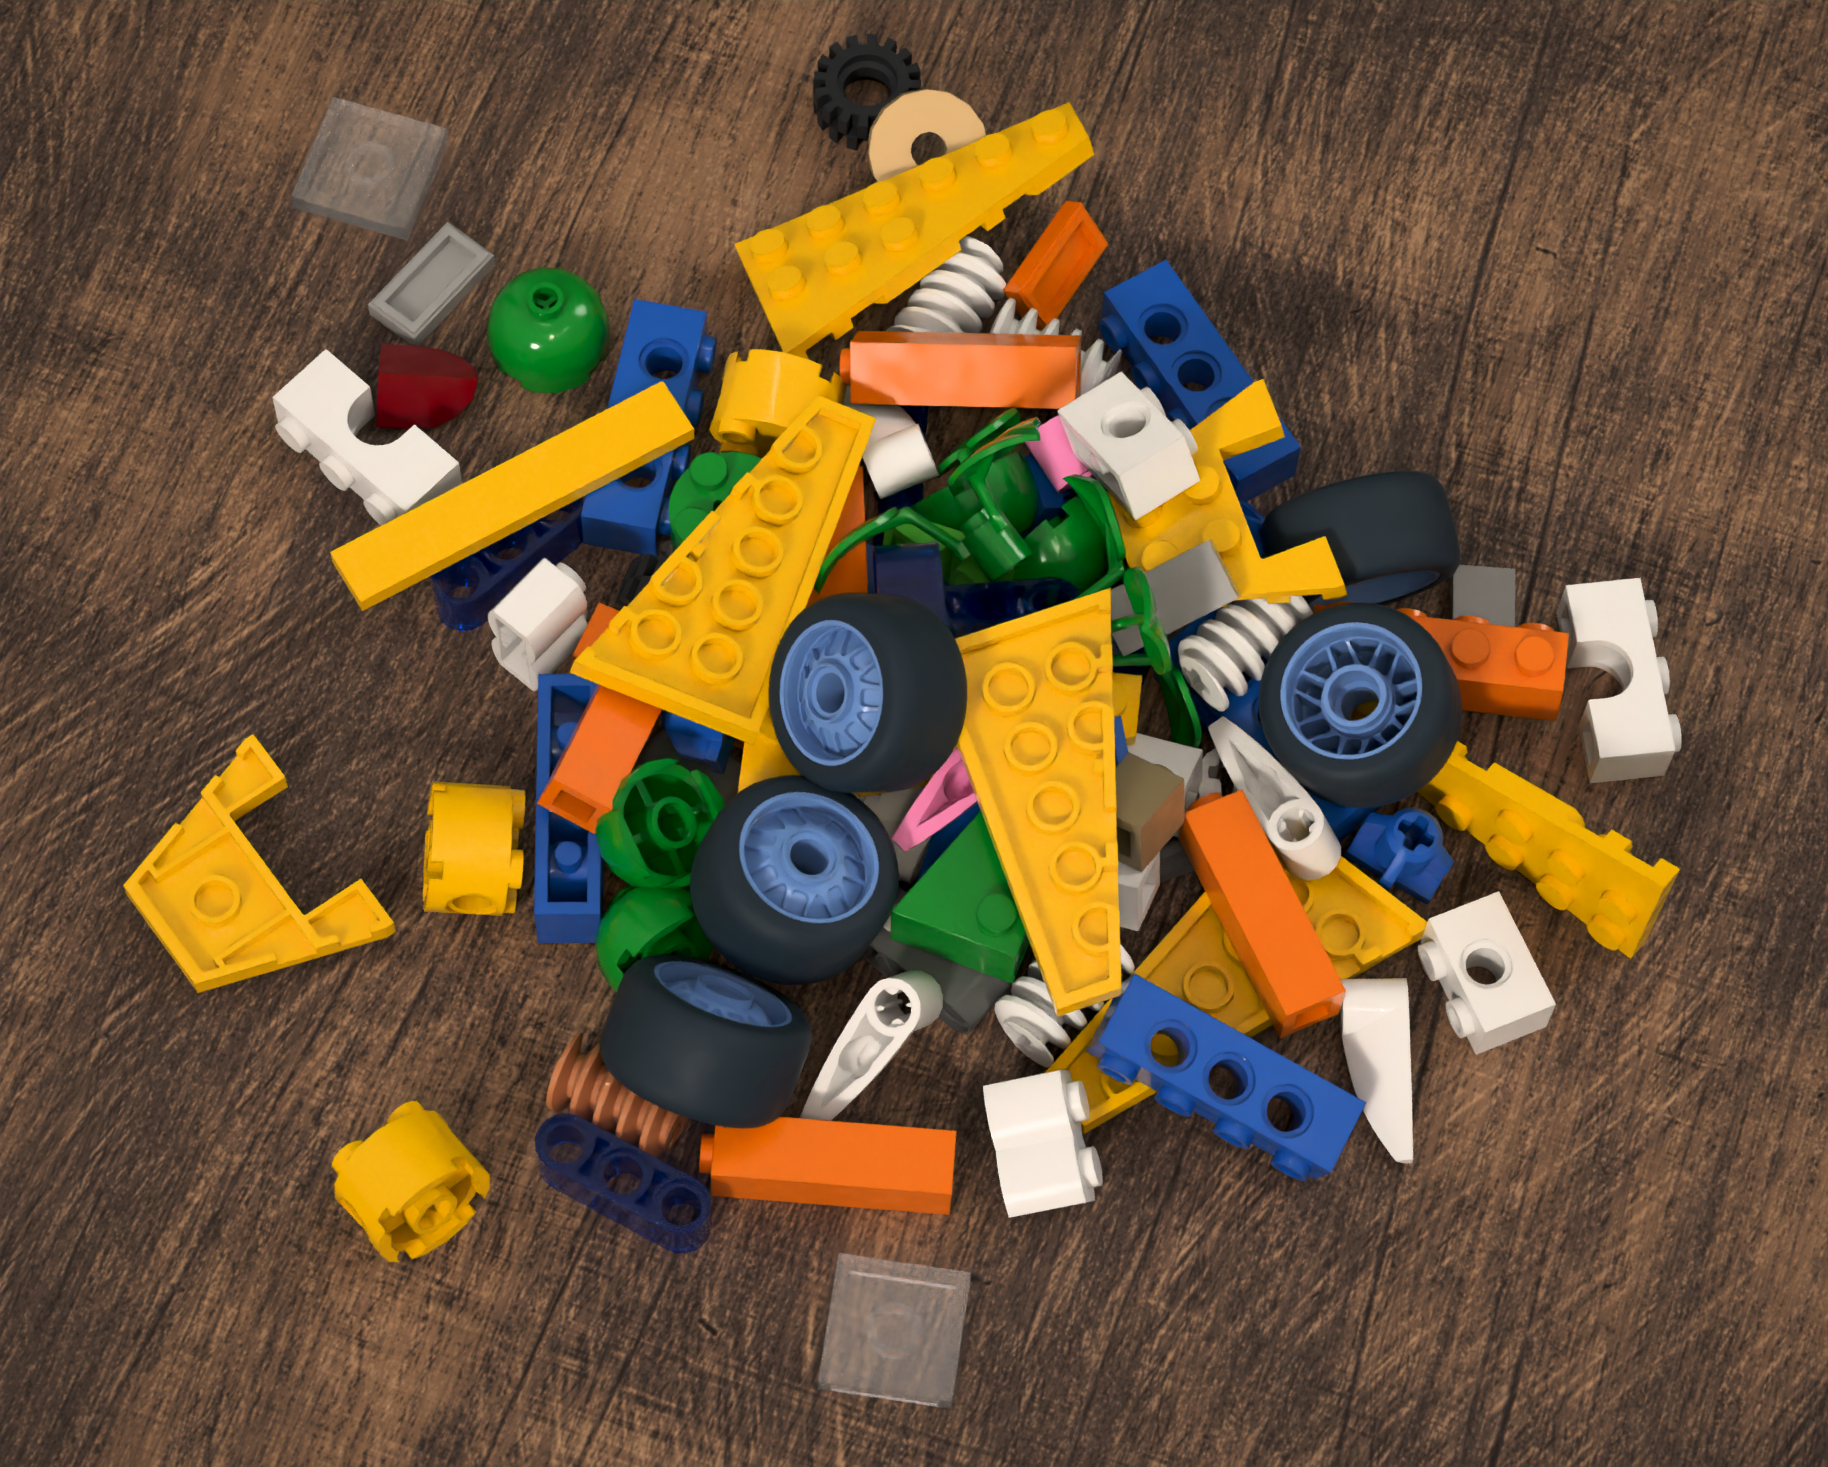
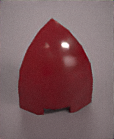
[376,344,478,429]

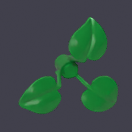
[814,407,1041,594]
[1063,474,1202,748]

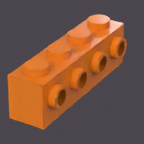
[1313,601,1569,721]

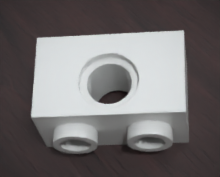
[1057,372,1200,520]
[1418,891,1556,1055]

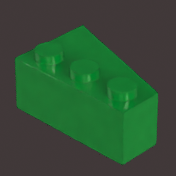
[890,811,1029,984]

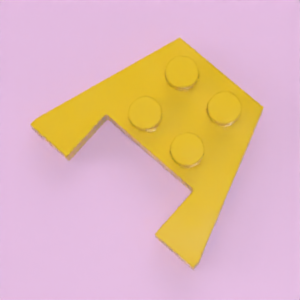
[1107,379,1348,607]
[123,734,396,993]

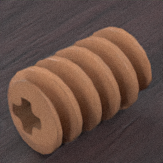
[546,1033,690,1162]

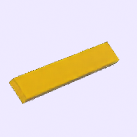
[330,381,695,611]

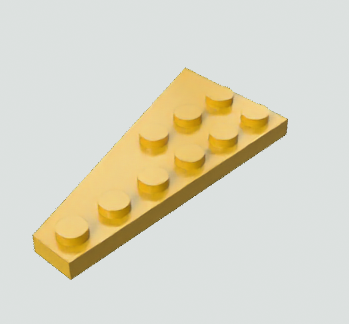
[734,102,1095,359]
[570,395,877,745]
[955,588,1122,1017]
[1350,702,1680,959]
[1045,830,1427,1134]

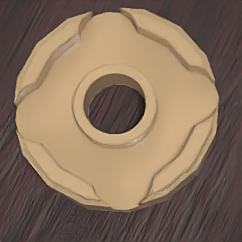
[867,89,986,182]

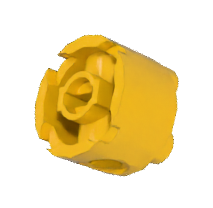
[709,349,847,458]
[423,781,525,916]
[332,1101,490,1262]

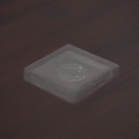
[291,97,448,240]
[818,1253,971,1409]

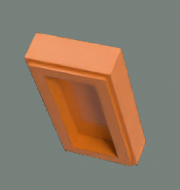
[1003,201,1109,331]

